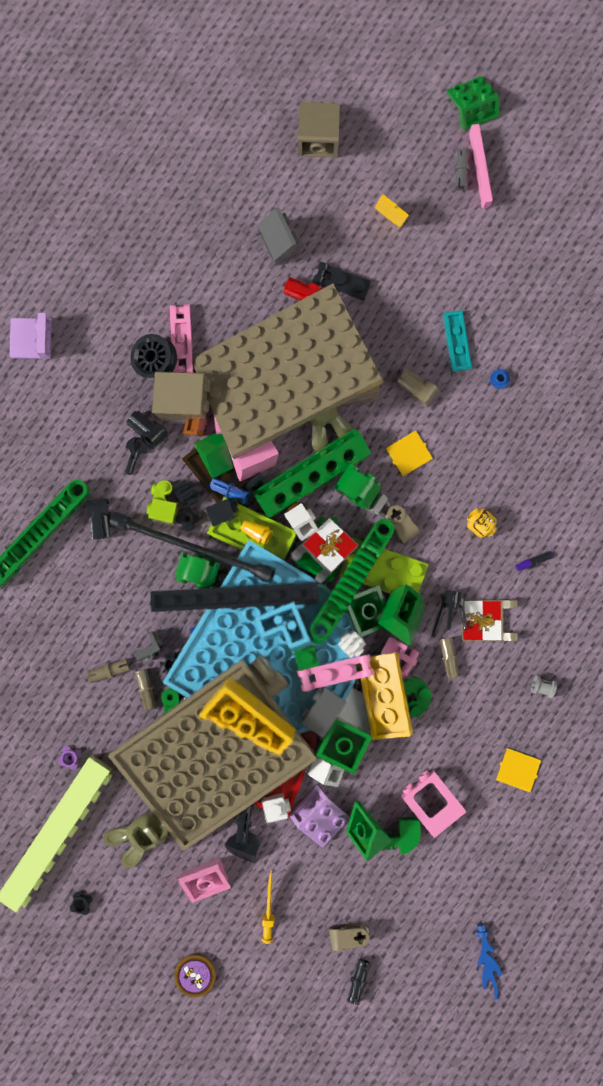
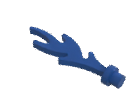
[476,923,502,1000]

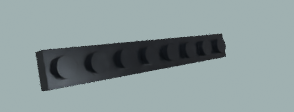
[150,583,319,612]

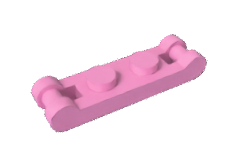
[170,304,194,373]
[297,654,374,692]

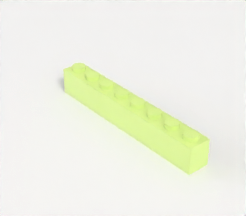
[0,755,113,912]

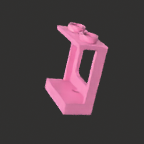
[401,770,466,838]

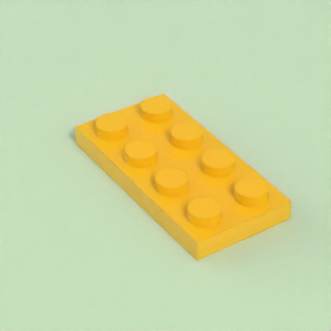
[358,652,413,740]

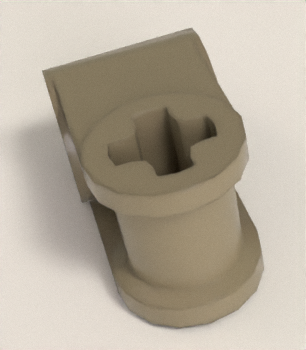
[385,505,420,544]
[329,923,369,951]

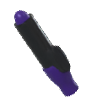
[515,551,553,571]

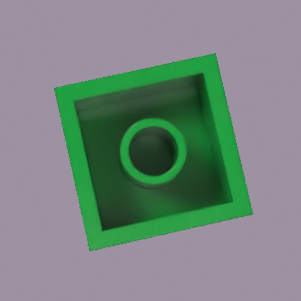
[316,717,372,774]

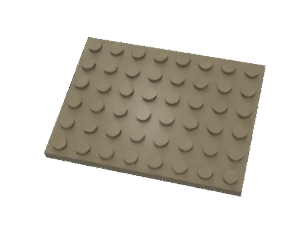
[192,284,384,459]
[108,659,317,851]

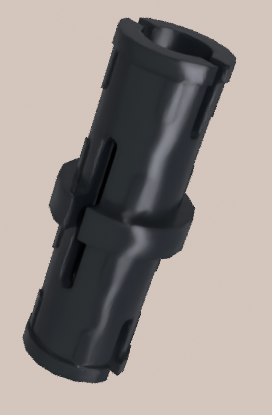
[234,804,253,846]
[347,958,371,1005]

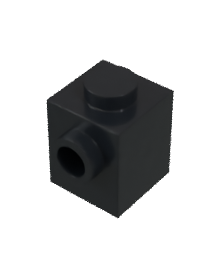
[205,498,239,527]

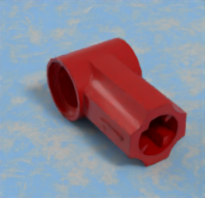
[283,277,323,301]

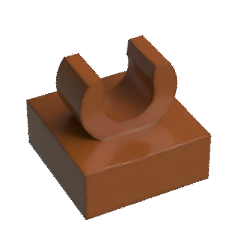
[183,417,209,437]

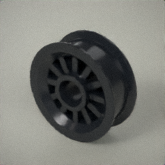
[130,334,178,381]

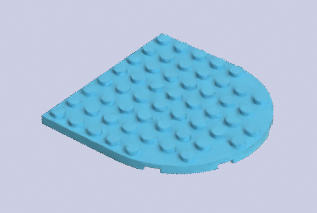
[162,540,360,733]

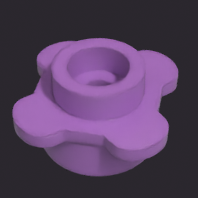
[58,746,82,770]

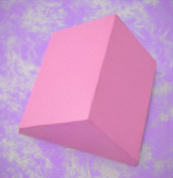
[230,441,279,482]
[178,858,231,903]

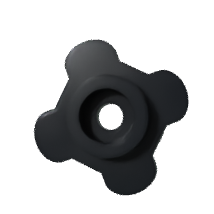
[176,507,200,531]
[70,892,93,915]

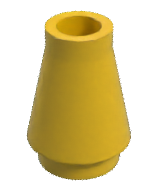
[241,520,273,545]

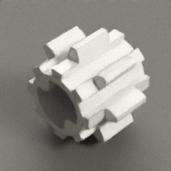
[338,631,366,658]

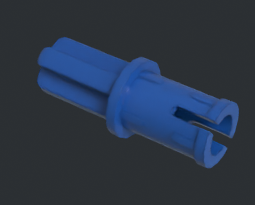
[210,478,250,504]

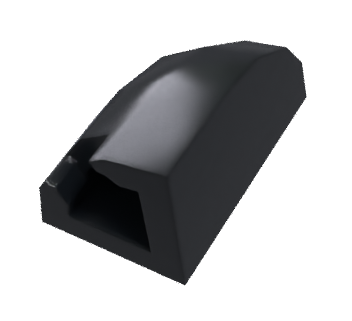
[225,833,262,863]

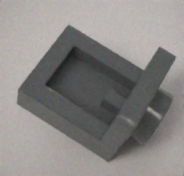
[134,631,163,662]

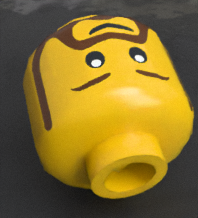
[467,508,497,538]

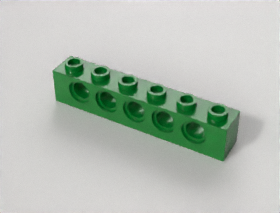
[252,428,371,518]

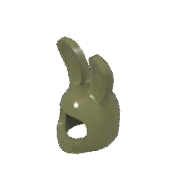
[309,407,352,452]
[104,811,168,868]

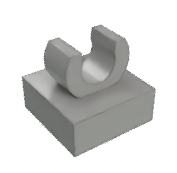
[365,493,390,516]

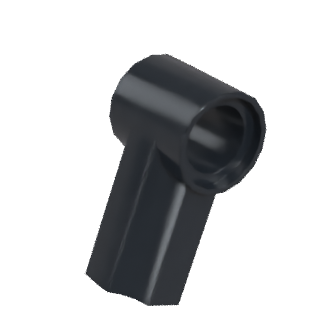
[127,411,169,449]
[86,498,111,540]

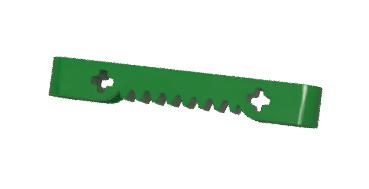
[0,480,91,589]
[309,519,394,644]

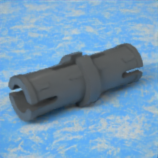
[455,147,471,191]

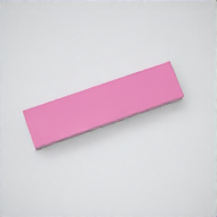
[469,124,493,209]

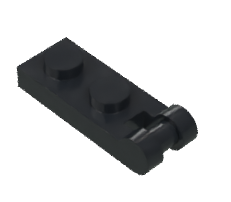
[312,262,371,301]

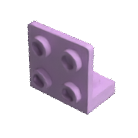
[9,313,51,359]
[289,785,350,848]

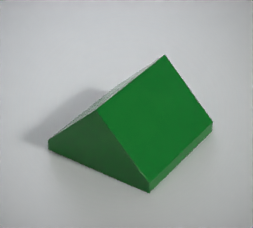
[194,433,235,479]
[347,585,386,638]
[346,800,392,861]

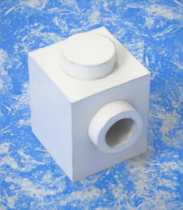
[284,503,318,541]
[308,756,344,787]
[262,793,291,823]

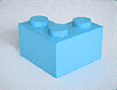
[255,602,312,653]

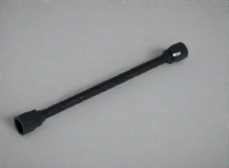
[109,512,276,583]

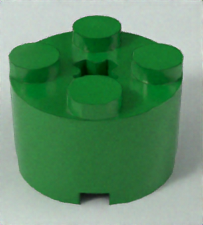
[334,464,382,510]
[175,550,221,589]

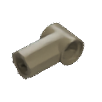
[397,368,439,407]
[248,654,289,698]

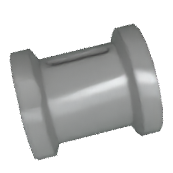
[531,675,557,699]

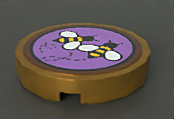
[174,954,216,997]

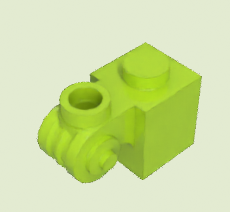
[146,480,179,524]

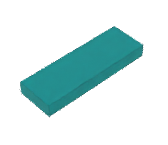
[443,310,472,372]

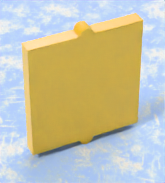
[375,194,409,228]
[386,431,433,476]
[496,748,541,792]

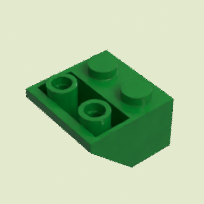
[378,584,424,645]

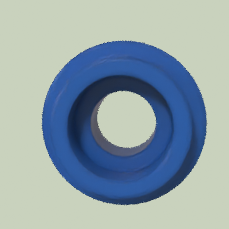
[490,369,510,389]

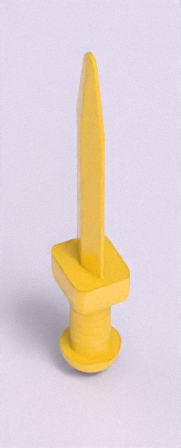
[261,869,274,944]

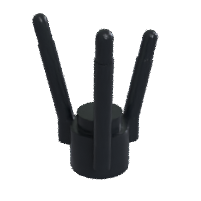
[432,591,467,637]

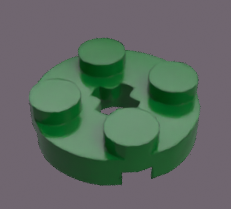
[403,676,431,718]

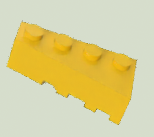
[199,677,296,755]

